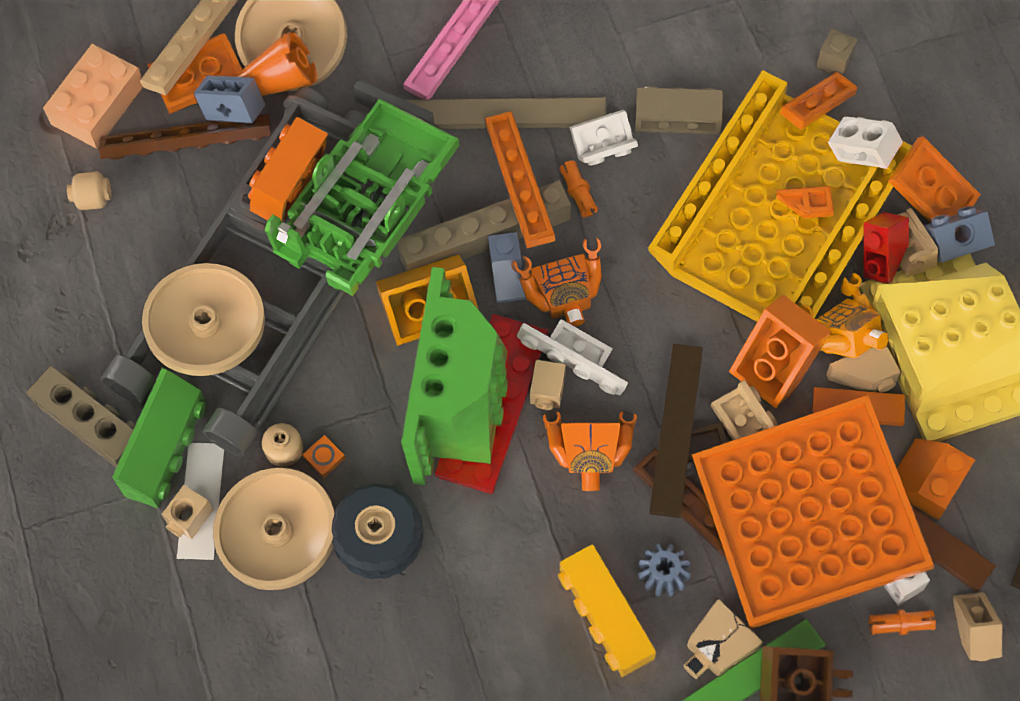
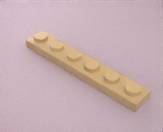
[140,0,238,95]

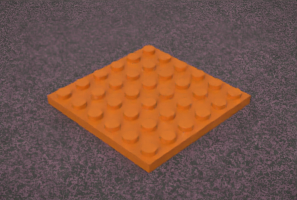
[692,395,934,629]

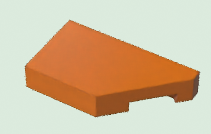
[776,186,834,218]

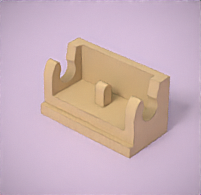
[898,208,938,277]

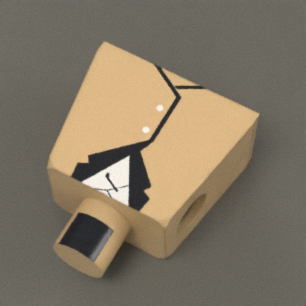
[683,599,762,679]

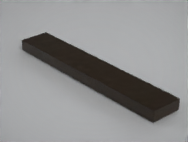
[650,344,703,518]

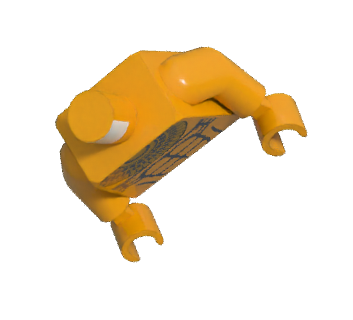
[801,273,889,358]

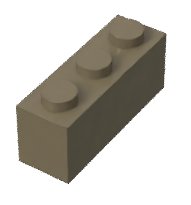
[635,86,723,134]

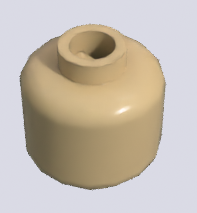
[67,171,112,211]
[262,423,303,467]

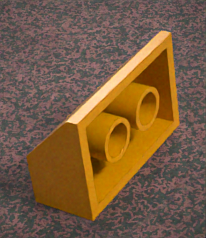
[375,254,479,346]

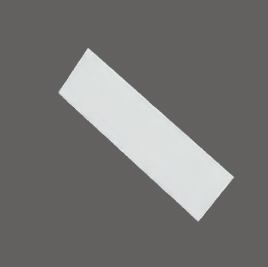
[177,443,224,560]

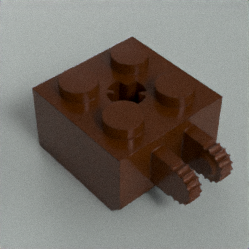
[760,646,853,701]

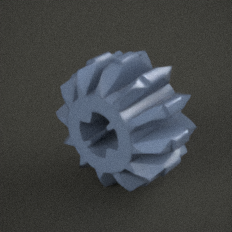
[638,543,691,597]

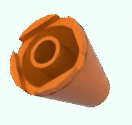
[237,32,318,96]

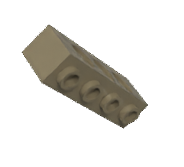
[26,366,136,468]

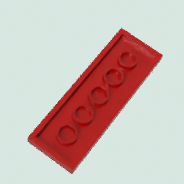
[435,314,549,495]

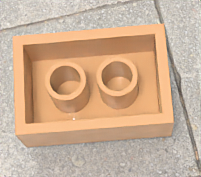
[43,44,143,149]

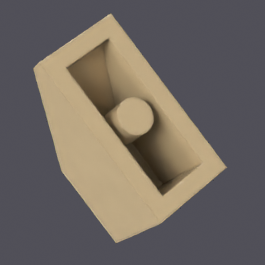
[826,346,901,393]
[953,592,1002,661]

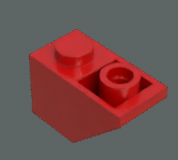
[863,212,909,284]

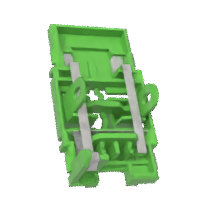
[265,98,460,296]

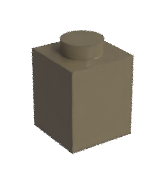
[816,28,858,75]

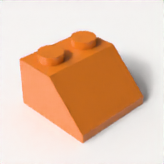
[897,438,975,521]

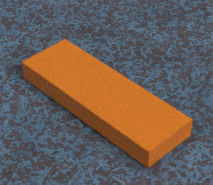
[780,72,858,130]
[812,387,905,426]

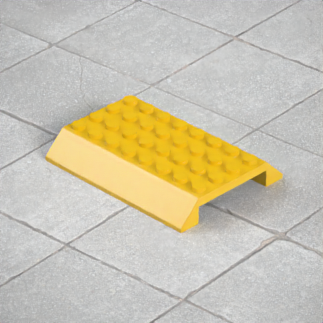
[648,70,912,322]

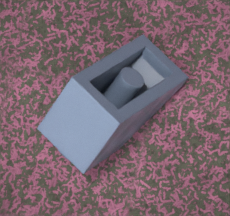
[488,232,526,303]

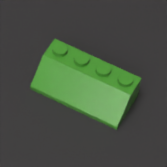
[112,368,207,508]

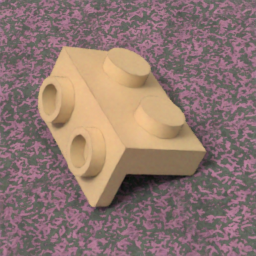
[711,380,777,440]

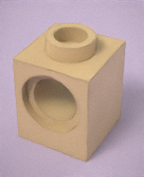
[530,360,566,410]
[162,485,213,539]

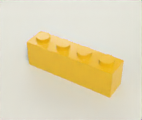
[558,544,656,677]

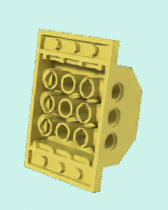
[858,254,1020,442]

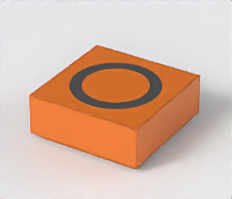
[302,435,346,479]

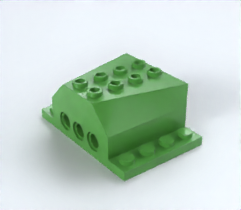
[401,267,508,485]

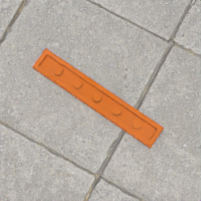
[484,111,556,249]

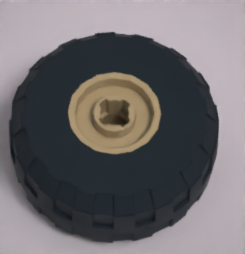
[332,484,423,579]

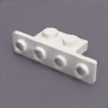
[517,319,628,395]

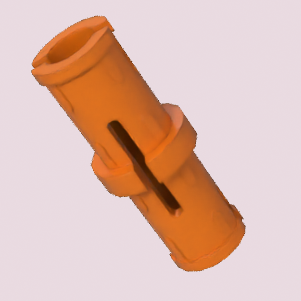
[559,160,598,218]
[868,610,936,635]

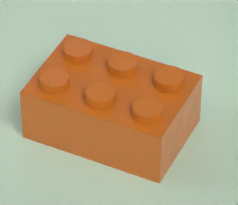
[248,117,328,222]
[729,295,831,408]

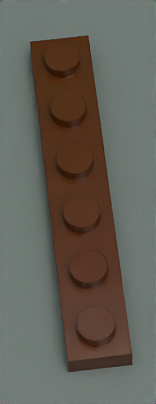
[99,114,271,160]

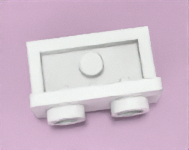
[570,110,638,165]

